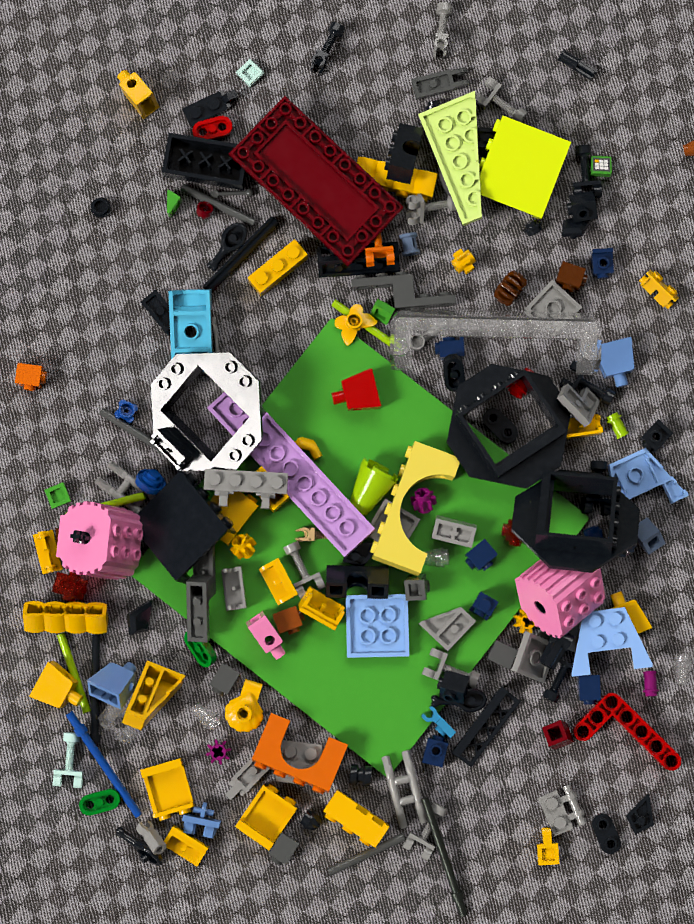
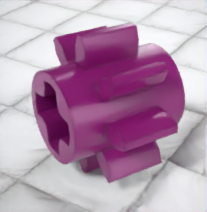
[410,488,437,514]
[206,739,231,765]

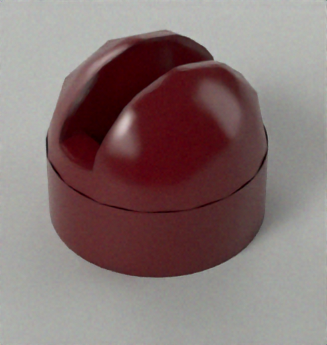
[196,201,213,220]

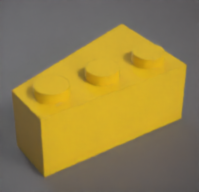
[122,660,186,730]
[323,789,389,848]

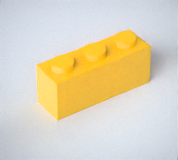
[247,239,308,297]

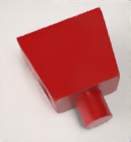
[331,368,381,411]

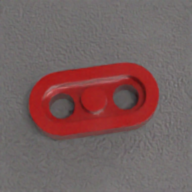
[192,116,233,140]

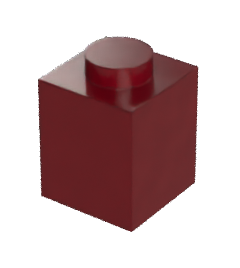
[542,720,574,750]

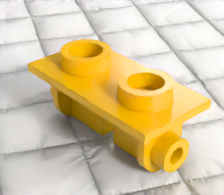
[639,270,679,309]
[33,530,63,575]

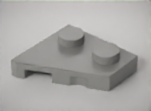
[419,607,476,651]

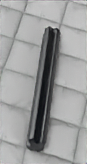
[203,216,279,294]

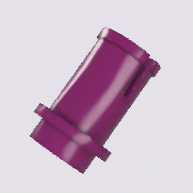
[643,671,659,696]

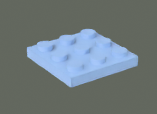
[346,594,409,658]

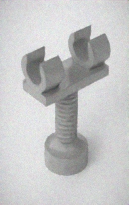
[433,2,453,60]
[476,77,528,122]
[406,194,456,225]
[283,541,326,599]
[422,648,480,688]
[403,802,448,861]

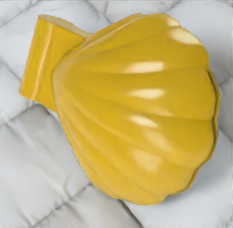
[225,679,263,732]

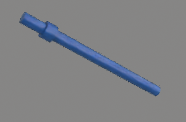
[65,711,142,818]

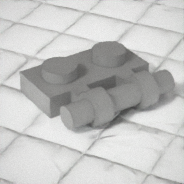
[537,784,587,837]

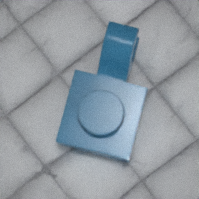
[421,706,456,738]

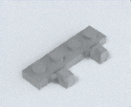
[204,469,288,509]

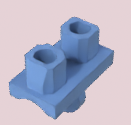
[182,802,221,839]

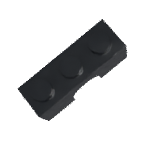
[384,123,424,184]
[326,565,389,599]

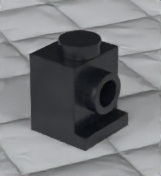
[640,419,673,453]

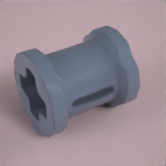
[399,232,420,256]

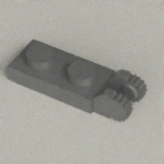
[411,67,470,100]

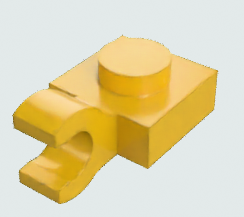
[537,828,559,865]

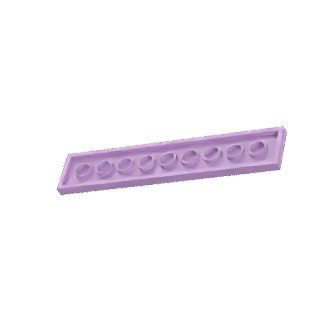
[207,392,376,558]

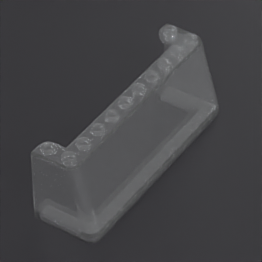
[390,308,602,375]

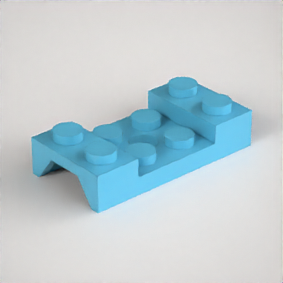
[168,289,214,372]

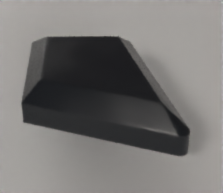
[562,218,593,239]
[343,542,373,566]
[127,600,153,635]
[625,794,654,835]

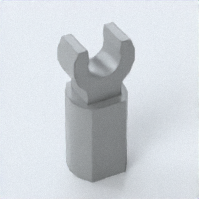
[136,821,167,855]

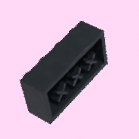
[162,133,246,190]

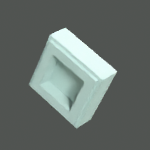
[236,59,265,88]

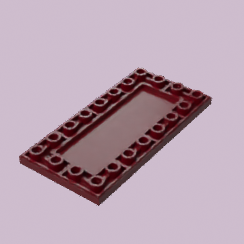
[229,96,404,266]

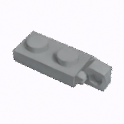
[225,758,269,800]

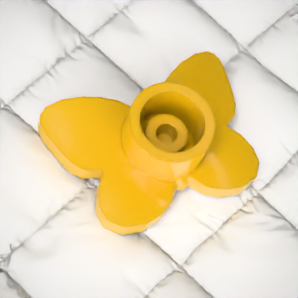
[334,304,377,346]

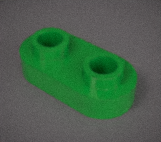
[184,632,217,667]
[79,789,121,816]

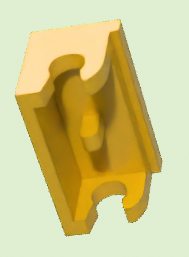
[566,414,603,440]
[259,558,298,606]
[298,586,345,631]
[164,825,209,866]

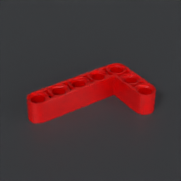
[572,693,681,771]

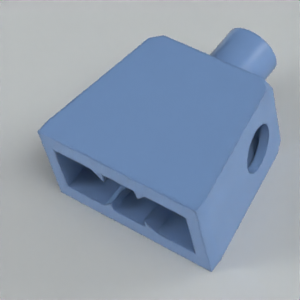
[592,337,634,388]
[87,662,136,709]

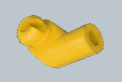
[294,437,323,460]

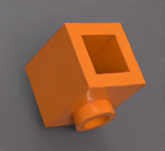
[15,363,47,391]

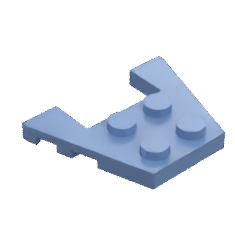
[608,448,689,504]
[572,607,653,677]

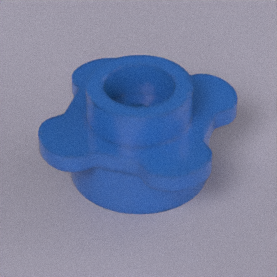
[115,400,138,423]

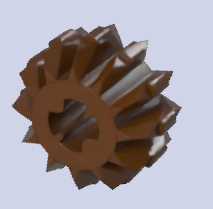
[494,270,527,306]

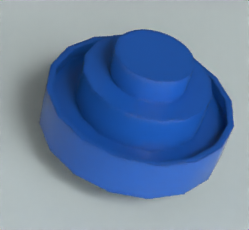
[135,469,166,495]

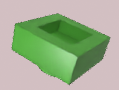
[370,299,395,325]
[44,482,72,509]

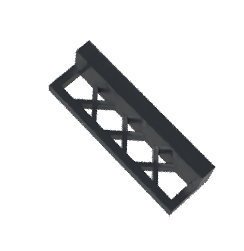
[317,242,400,278]
[451,686,521,767]

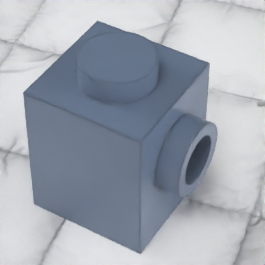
[638,517,666,555]

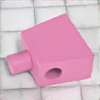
[246,611,286,660]

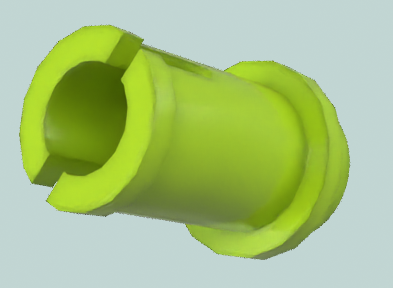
[606,412,629,439]

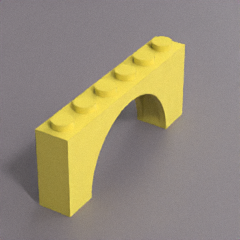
[370,441,460,576]

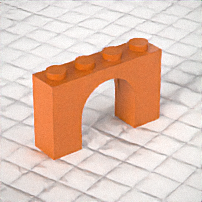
[252,713,348,795]

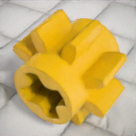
[451,249,476,274]
[230,533,257,560]
[513,609,536,633]

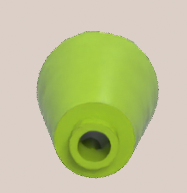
[350,457,399,516]

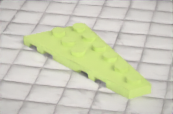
[418,91,482,226]

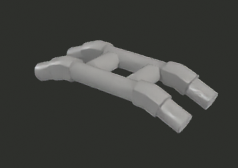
[94,460,156,514]
[382,750,427,829]

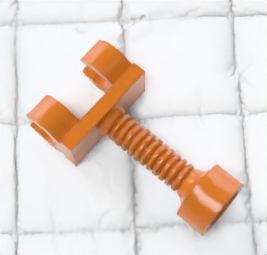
[365,233,395,267]

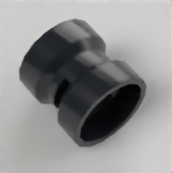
[349,764,372,787]

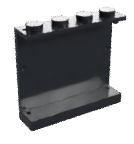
[138,471,237,584]

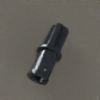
[558,49,597,80]

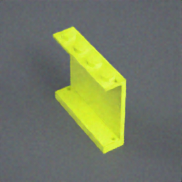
[479,116,571,220]

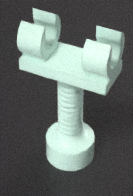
[53,732,84,788]

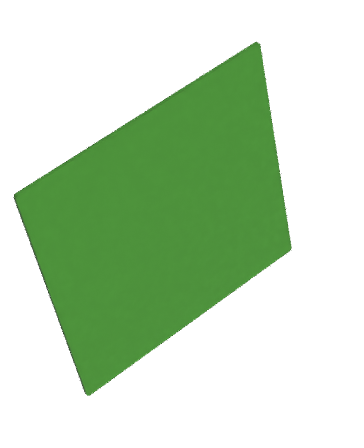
[132,319,589,776]

